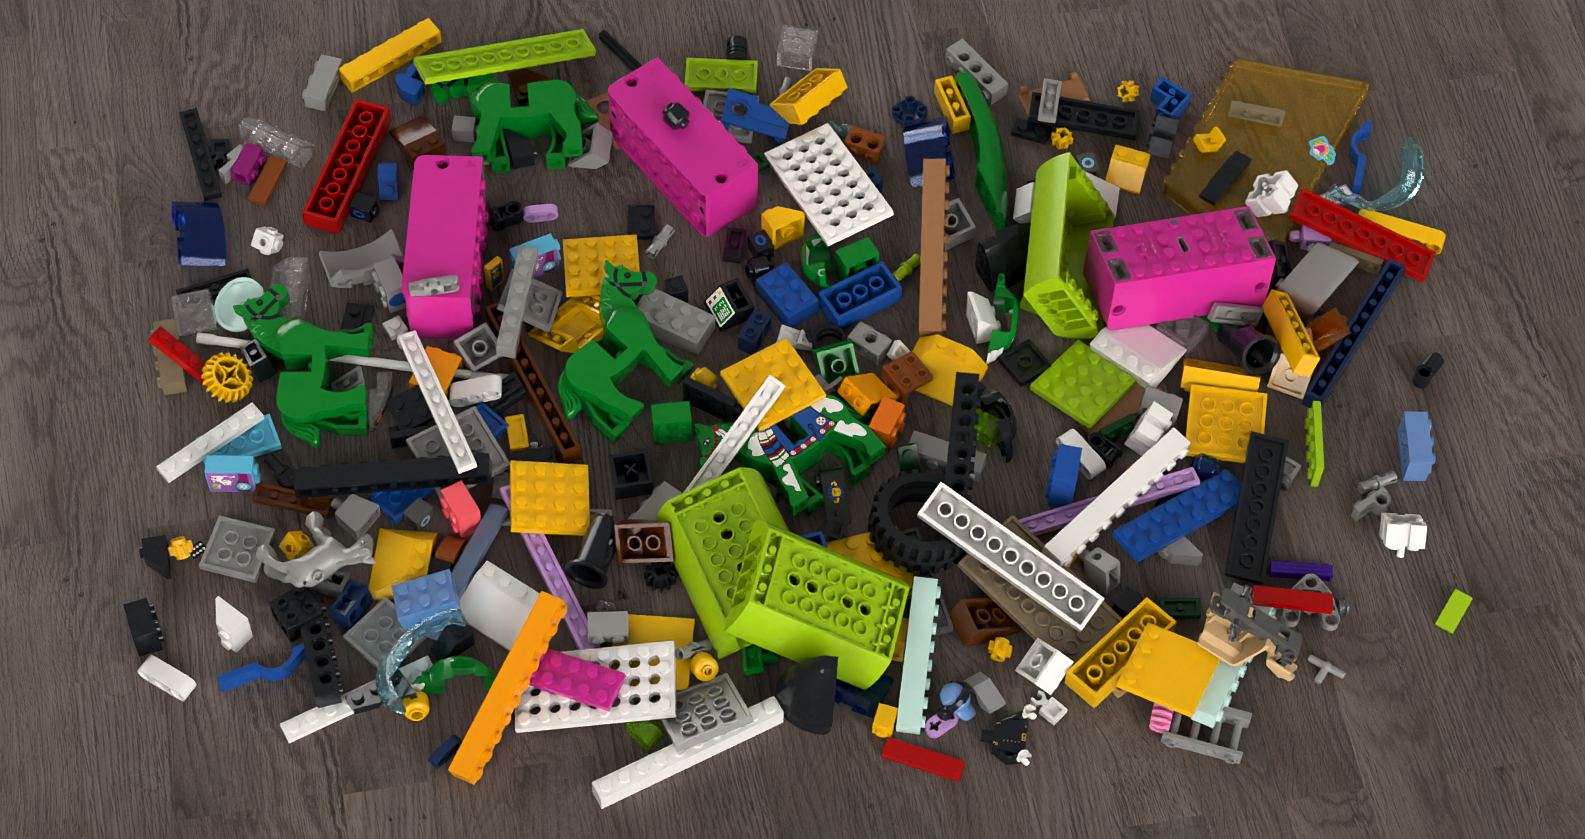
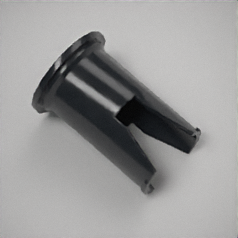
[1217,316,1281,375]
[565,513,617,589]

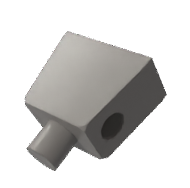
[331,494,381,541]
[1078,547,1121,595]

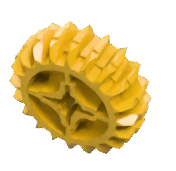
[201,352,254,403]

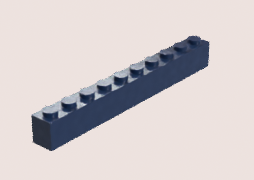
[1302,258,1406,408]

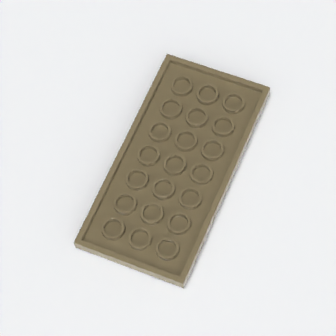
[957,514,1123,668]

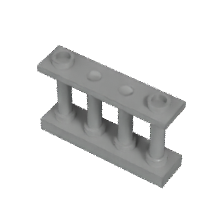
[1160,706,1252,764]

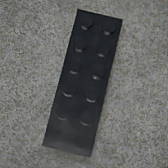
[1028,92,1139,141]

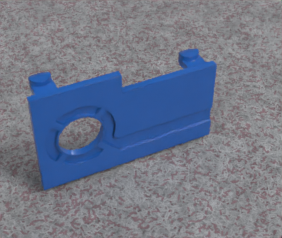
[721,88,789,146]

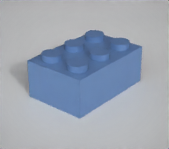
[1397,411,1436,481]
[392,569,462,631]

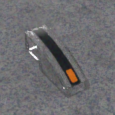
[369,372,394,432]

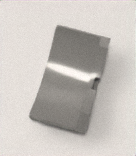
[319,229,405,288]

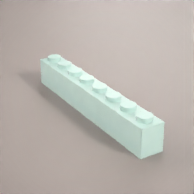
[896,576,941,735]
[1191,595,1277,728]

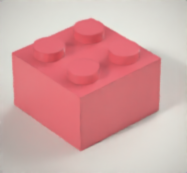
[440,480,481,538]

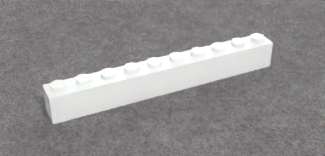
[1041,427,1191,567]
[592,696,784,809]

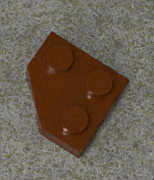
[508,68,549,104]

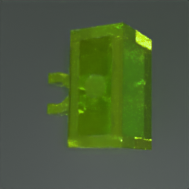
[963,409,1000,447]

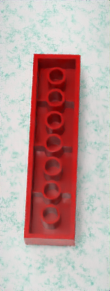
[302,99,392,234]

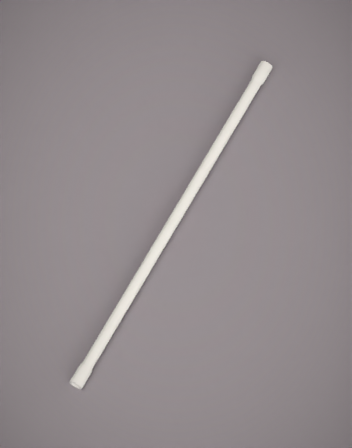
[196,332,509,379]

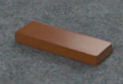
[248,155,288,206]

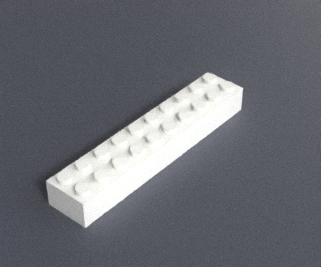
[917,482,1104,632]

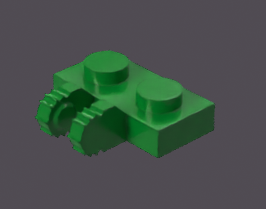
[741,644,779,676]

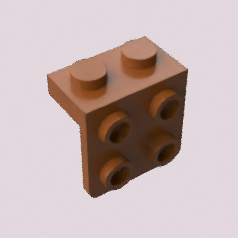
[879,352,933,405]

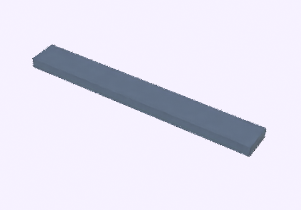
[418,504,509,640]

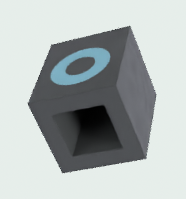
[1075,152,1100,177]
[403,497,435,531]

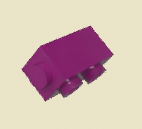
[231,142,266,186]

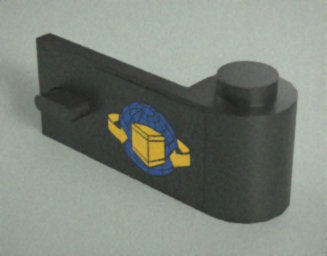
[815,467,851,523]

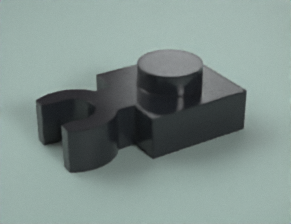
[211,139,230,169]

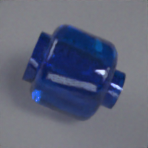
[1190,453,1220,480]

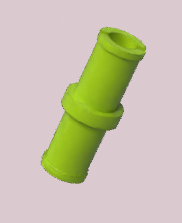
[891,253,921,283]

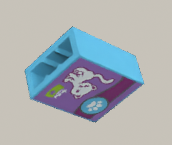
[509,233,561,278]
[204,455,261,492]

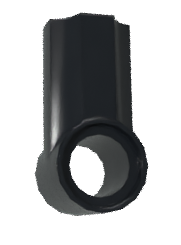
[1412,352,1445,389]

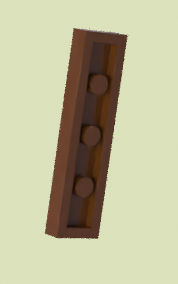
[252,482,333,519]

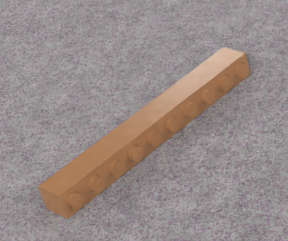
[919,159,950,337]

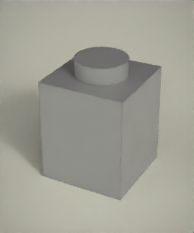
[451,115,478,143]

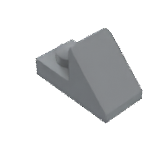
[331,366,365,392]

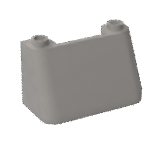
[1275,242,1359,322]

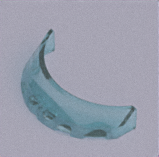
[1325,136,1425,211]
[376,608,467,714]

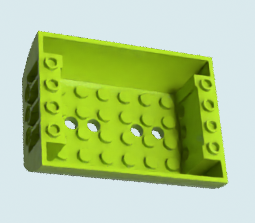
[1023,152,1114,339]
[656,467,815,660]
[724,520,909,690]

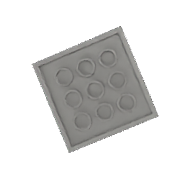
[406,406,510,499]
[652,673,754,752]

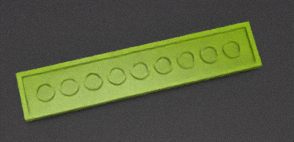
[413,29,596,85]

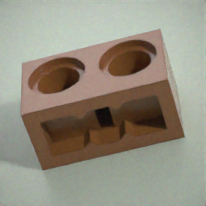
[844,126,886,164]

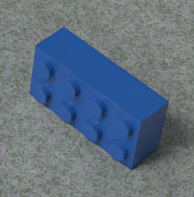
[818,261,902,329]

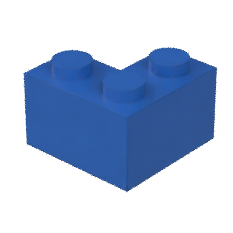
[1150,77,1192,117]

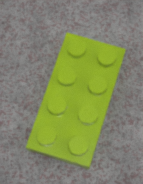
[685,58,758,94]
[1304,401,1324,487]

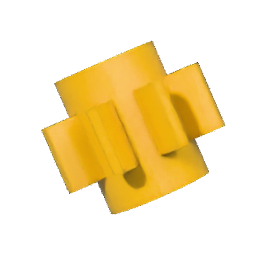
[1117,80,1140,102]
[1051,127,1074,150]
[168,536,194,560]
[987,637,1013,662]

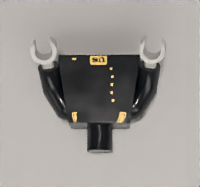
[980,704,1037,766]

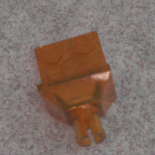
[1306,307,1351,353]

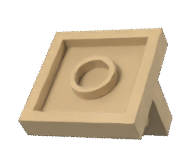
[1267,351,1314,400]

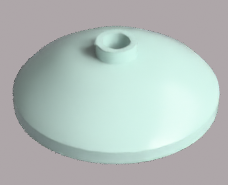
[214,277,265,332]

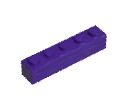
[1269,560,1333,581]

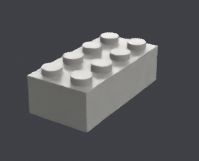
[636,289,715,356]

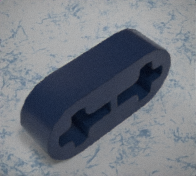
[428,735,463,769]

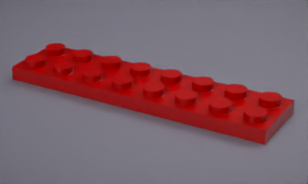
[1289,188,1436,283]

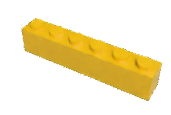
[339,18,442,93]
[1262,289,1320,377]

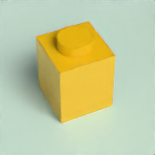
[872,703,898,738]

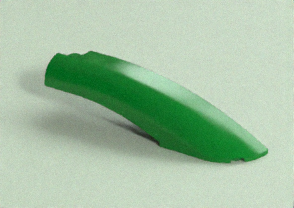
[955,73,1009,231]

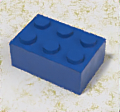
[756,262,819,328]
[1045,444,1082,508]

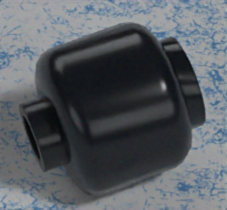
[662,102,690,130]
[745,255,774,281]

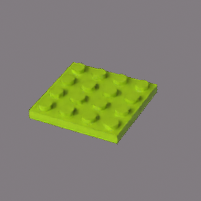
[1030,340,1137,429]

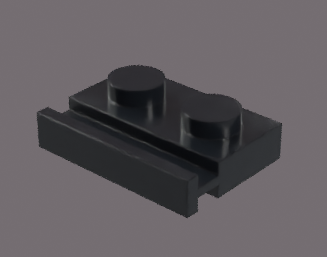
[627,205,655,240]
[340,303,375,330]
[488,371,529,415]

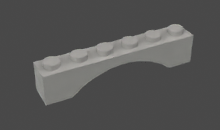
[496,245,538,358]

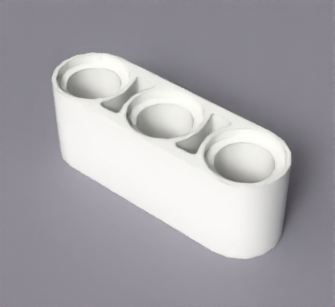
[449,375,502,407]
[1056,429,1106,480]
[137,655,197,701]

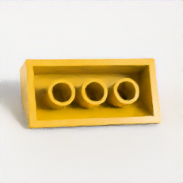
[769,68,848,125]
[1180,358,1260,392]

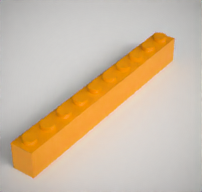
[448,591,568,785]

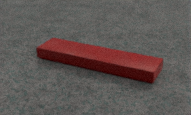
[1252,585,1333,614]
[881,737,966,782]

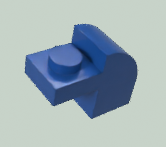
[396,63,425,106]
[378,162,399,200]

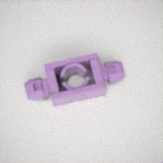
[1288,225,1340,250]

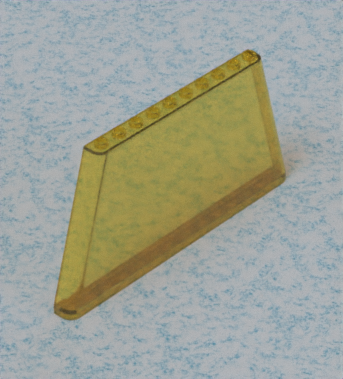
[1162,59,1371,242]

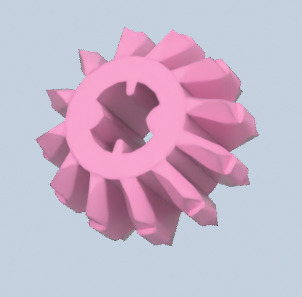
[1149,703,1174,733]

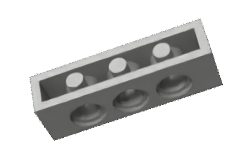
[945,38,1009,105]

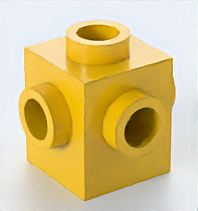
[279,531,315,561]

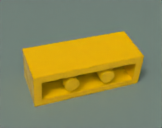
[934,75,971,134]

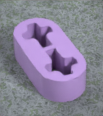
[523,204,558,223]
[925,714,959,738]

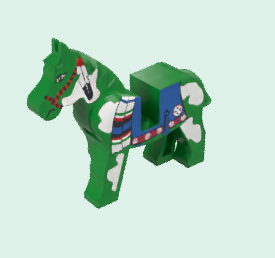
[694,394,886,517]

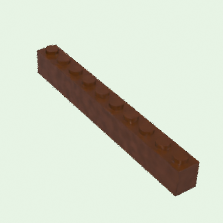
[485,302,582,464]

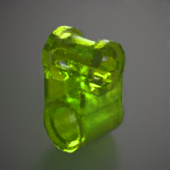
[625,720,663,750]

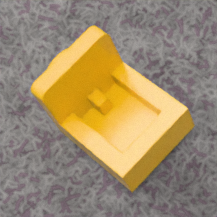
[1193,127,1226,153]

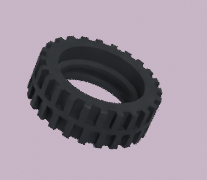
[868,469,972,574]

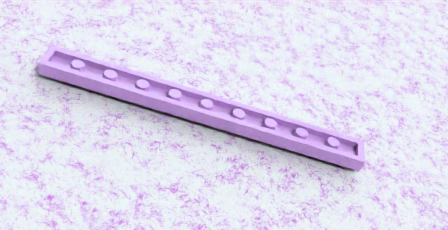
[1019,467,1200,536]
[499,485,600,650]

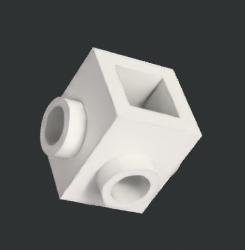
[251,226,284,255]

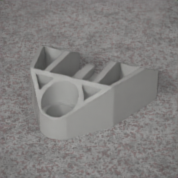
[1280,574,1340,631]

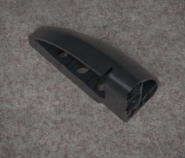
[975,223,1031,292]
[775,656,838,735]

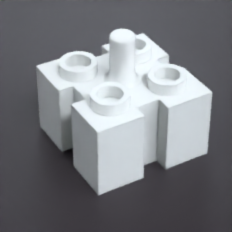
[1245,170,1298,217]
[1124,401,1173,456]
[1379,513,1427,558]

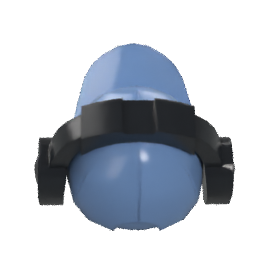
[937,680,976,721]

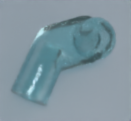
[828,120,854,137]

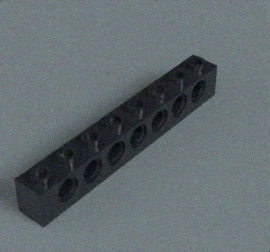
[945,372,983,503]

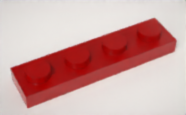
[148,326,208,388]

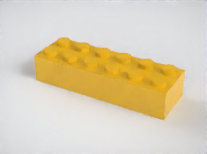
[1064,597,1177,708]

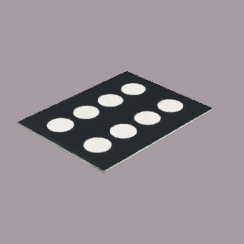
[190,540,206,559]

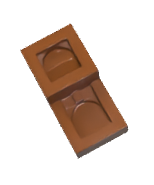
[435,534,467,564]

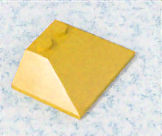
[527,295,604,353]
[912,334,988,406]
[369,528,438,601]

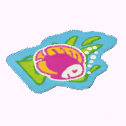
[1309,136,1336,165]

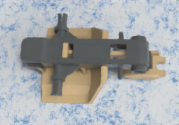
[1197,585,1303,682]

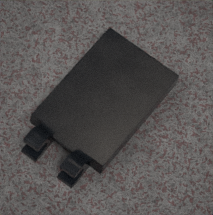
[683,376,743,423]

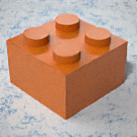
[868,397,907,454]

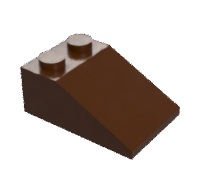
[389,116,447,170]
[614,519,675,563]
[949,598,1022,646]

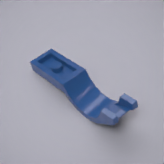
[1349,121,1372,197]
[217,643,307,692]

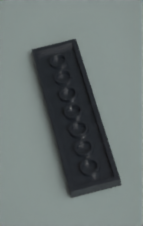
[1224,431,1289,585]

